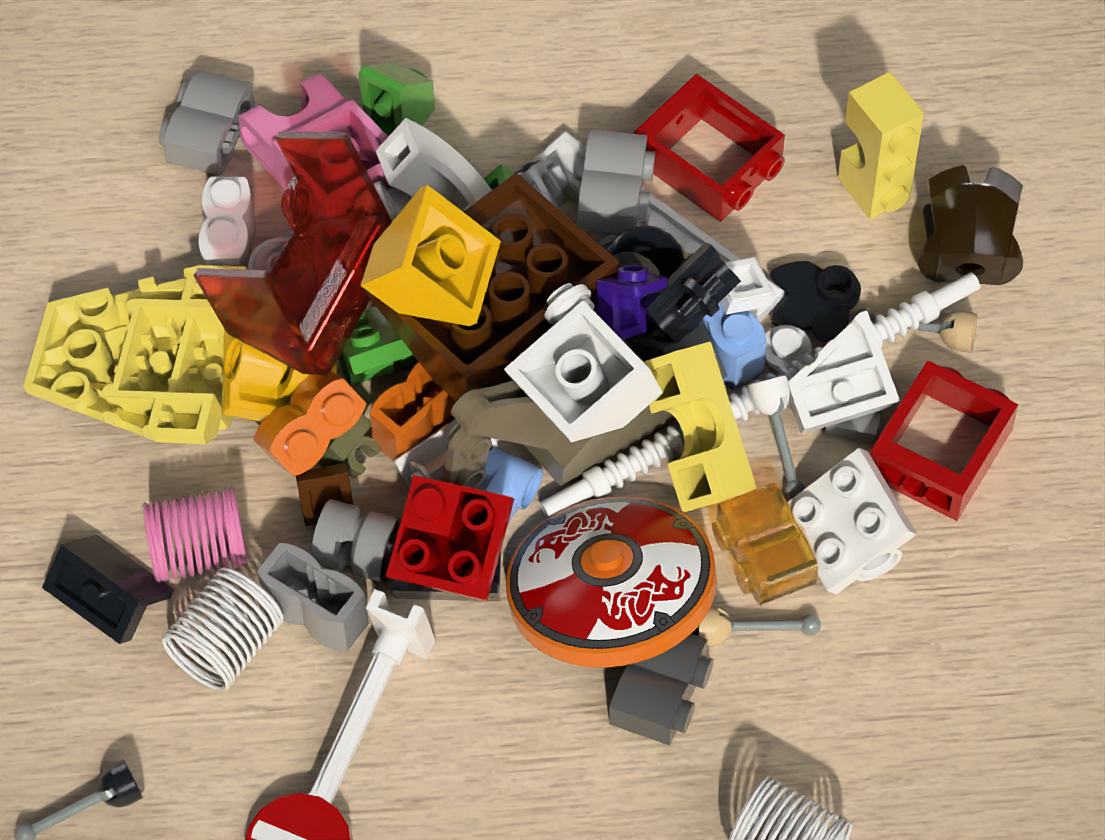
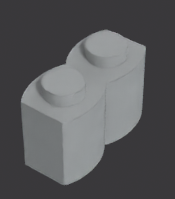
[159,70,255,176]
[577,129,656,234]
[257,543,369,651]

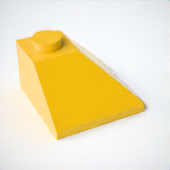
[361,185,501,326]

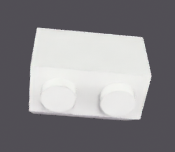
[504,300,663,442]

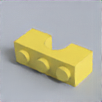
[838,72,924,219]
[644,341,757,513]

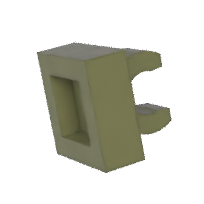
[317,414,381,477]

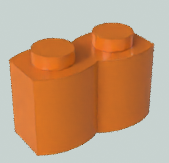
[370,362,456,461]
[253,368,366,476]

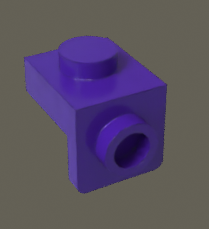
[596,265,667,340]

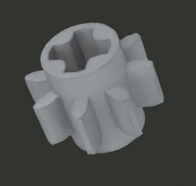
[513,158,570,208]

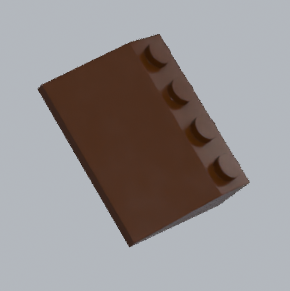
[364,173,620,401]

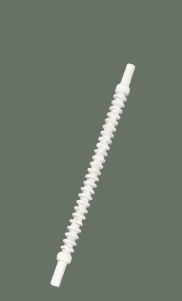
[539,272,980,518]

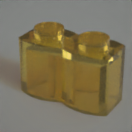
[712,483,819,605]

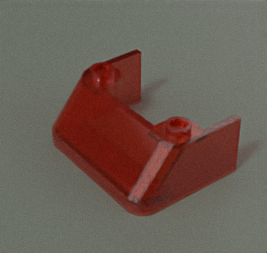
[193,131,392,375]

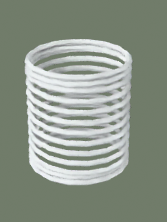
[162,568,283,691]
[729,776,853,840]

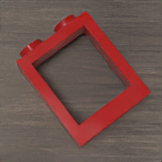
[634,73,785,222]
[870,360,1019,521]

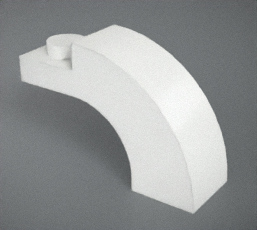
[376,118,492,211]

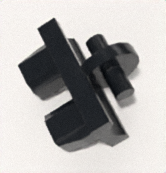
[640,242,741,344]

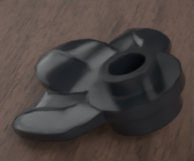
[770,261,861,343]

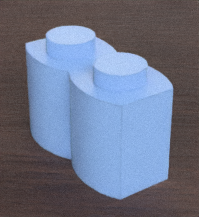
[699,302,766,390]

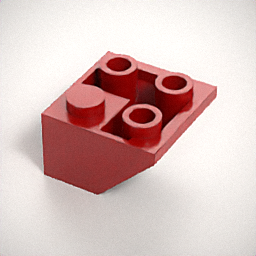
[386,475,515,601]

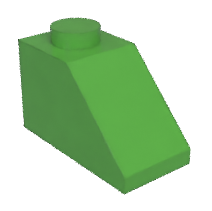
[359,62,435,137]

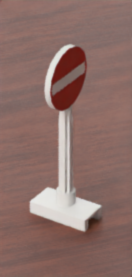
[245,589,436,840]

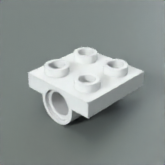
[780,448,917,594]

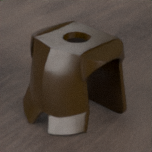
[918,165,1023,285]

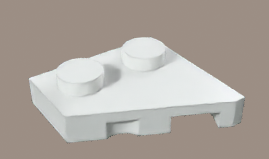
[788,311,900,434]

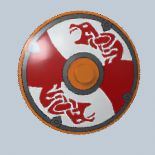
[506,496,717,667]

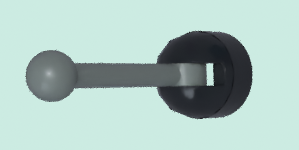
[14,760,143,840]

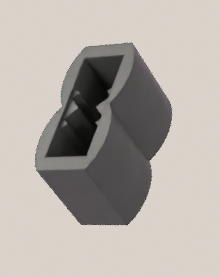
[609,634,714,745]

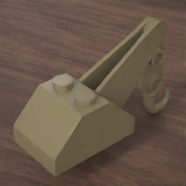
[443,339,677,489]

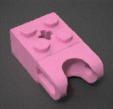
[238,74,392,240]

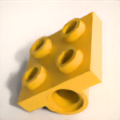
[222,315,337,422]

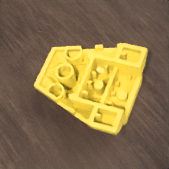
[23,265,250,444]

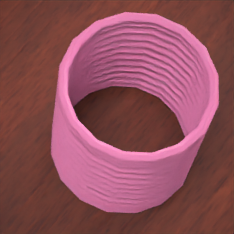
[143,486,248,584]

